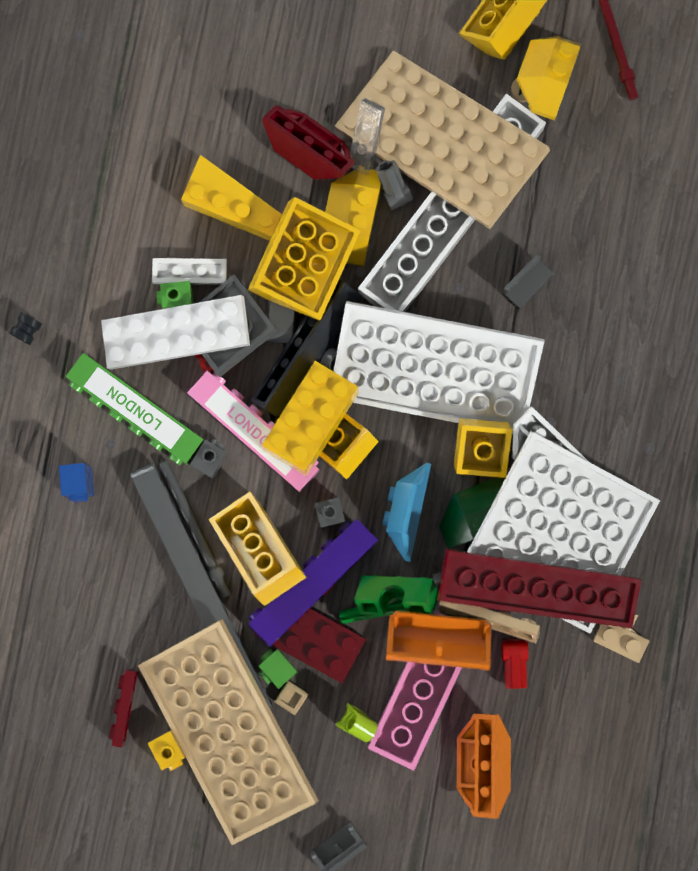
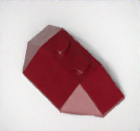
[262,105,355,179]

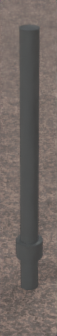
[159,460,231,598]

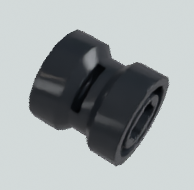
[9,312,42,345]

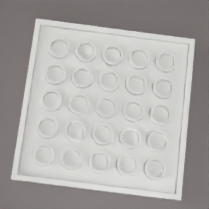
[467,431,660,633]

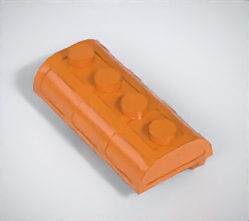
[386,611,491,671]

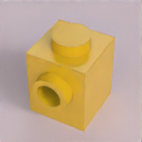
[148,730,185,771]

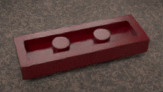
[109,669,138,748]

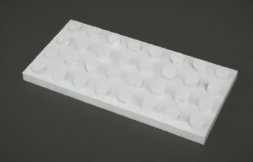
[333,301,544,434]

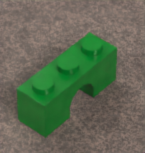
[354,575,438,616]

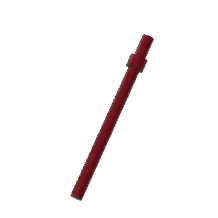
[598,0,638,101]

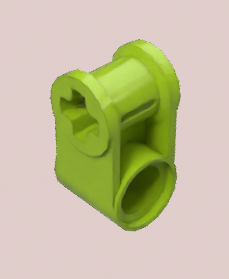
[335,703,377,742]

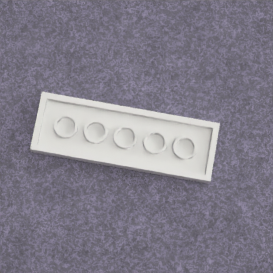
[101,295,250,370]

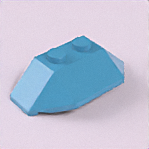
[382,463,431,562]

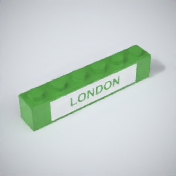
[66,353,204,465]

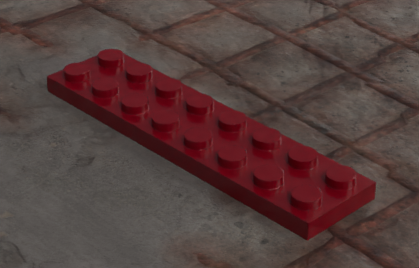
[437,549,642,629]

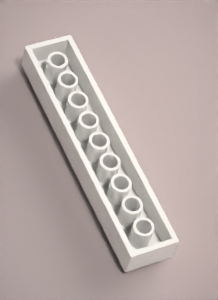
[358,94,546,312]

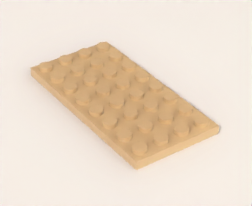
[335,50,550,229]
[138,619,319,845]

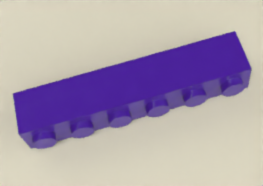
[248,519,378,648]

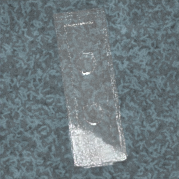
[350,98,385,175]

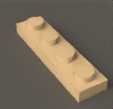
[439,601,540,643]

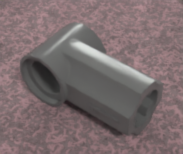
[376,160,413,211]

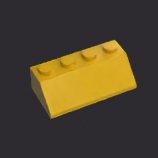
[459,0,547,60]

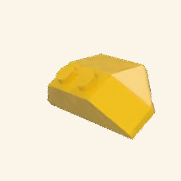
[517,36,581,121]
[325,167,381,267]

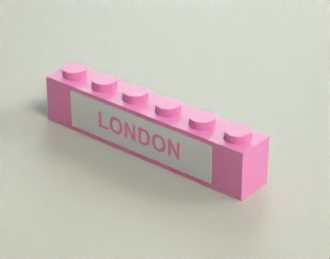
[187,371,319,493]

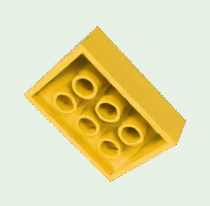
[248,197,361,320]

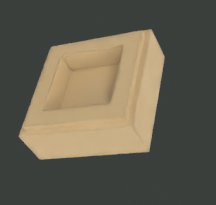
[274,680,309,715]

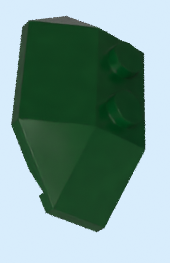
[439,477,506,549]

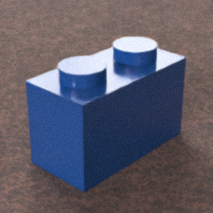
[59,463,94,502]

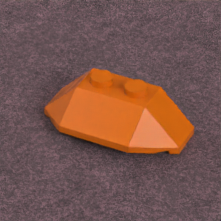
[457,713,511,819]

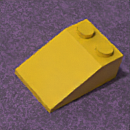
[319,414,379,479]

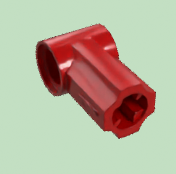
[501,639,529,689]

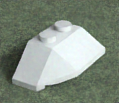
[511,406,589,462]

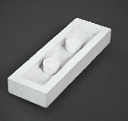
[152,258,227,285]

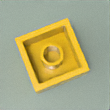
[453,418,512,478]

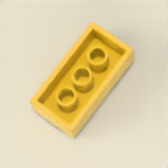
[262,361,359,476]
[209,492,306,606]

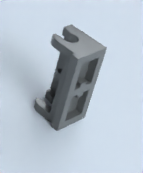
[310,821,367,871]

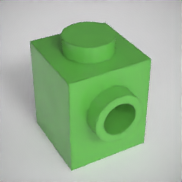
[157,281,194,309]
[259,649,298,689]

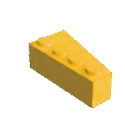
[181,155,282,241]

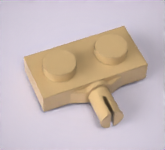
[593,614,650,663]

